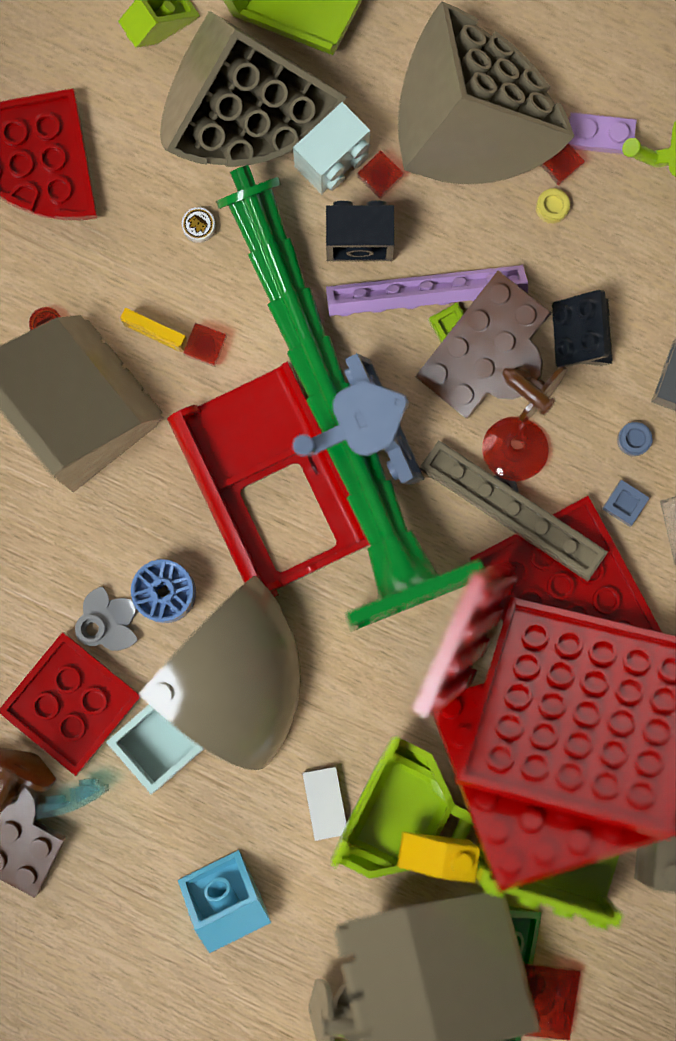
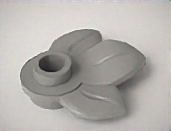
[75,587,138,651]

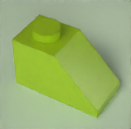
[118,0,200,48]

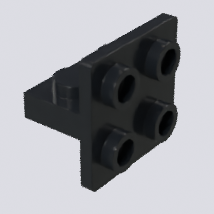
[552,290,613,367]

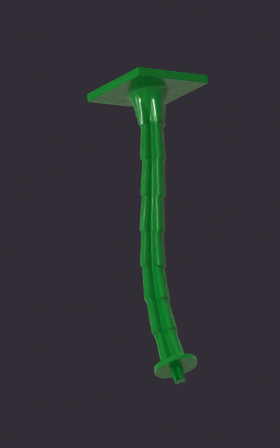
[216,165,484,632]

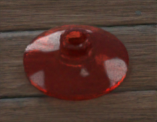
[482,417,549,481]

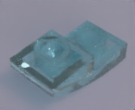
[36,778,109,819]

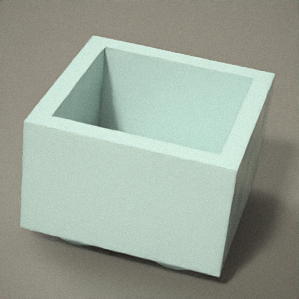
[293,102,370,194]
[106,704,204,794]

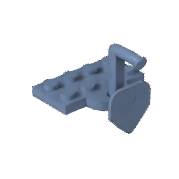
[293,354,424,485]

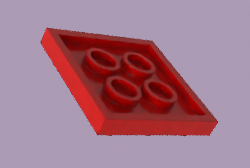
[0,632,141,776]

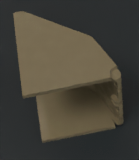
[0,315,163,492]
[334,893,540,1041]

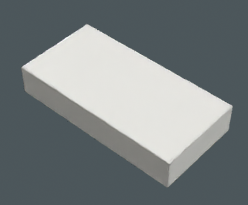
[303,766,346,841]

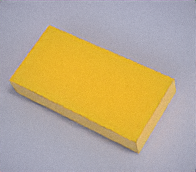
[120,307,188,353]

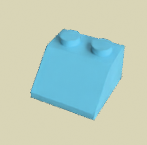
[178,850,271,953]

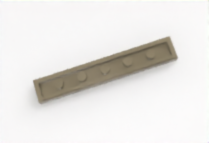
[420,440,608,581]

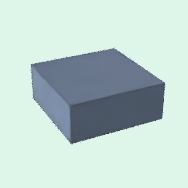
[602,480,649,527]

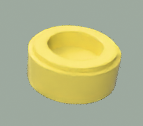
[536,188,570,224]

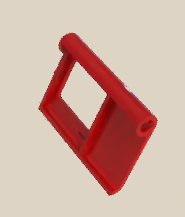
[167,361,370,598]

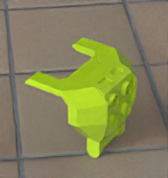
[331,736,474,879]

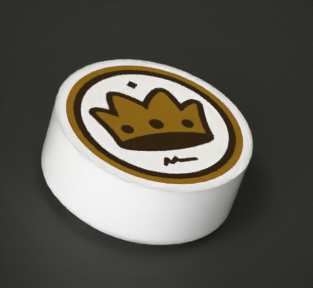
[182,207,215,243]

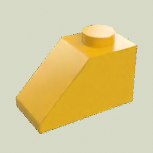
[397,832,480,883]

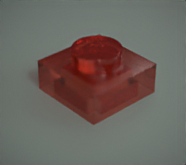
[540,143,585,186]
[357,150,404,199]
[183,323,227,367]

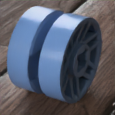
[131,559,196,623]

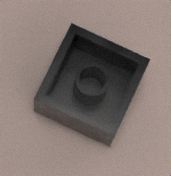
[326,200,394,262]

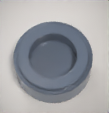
[617,422,652,457]

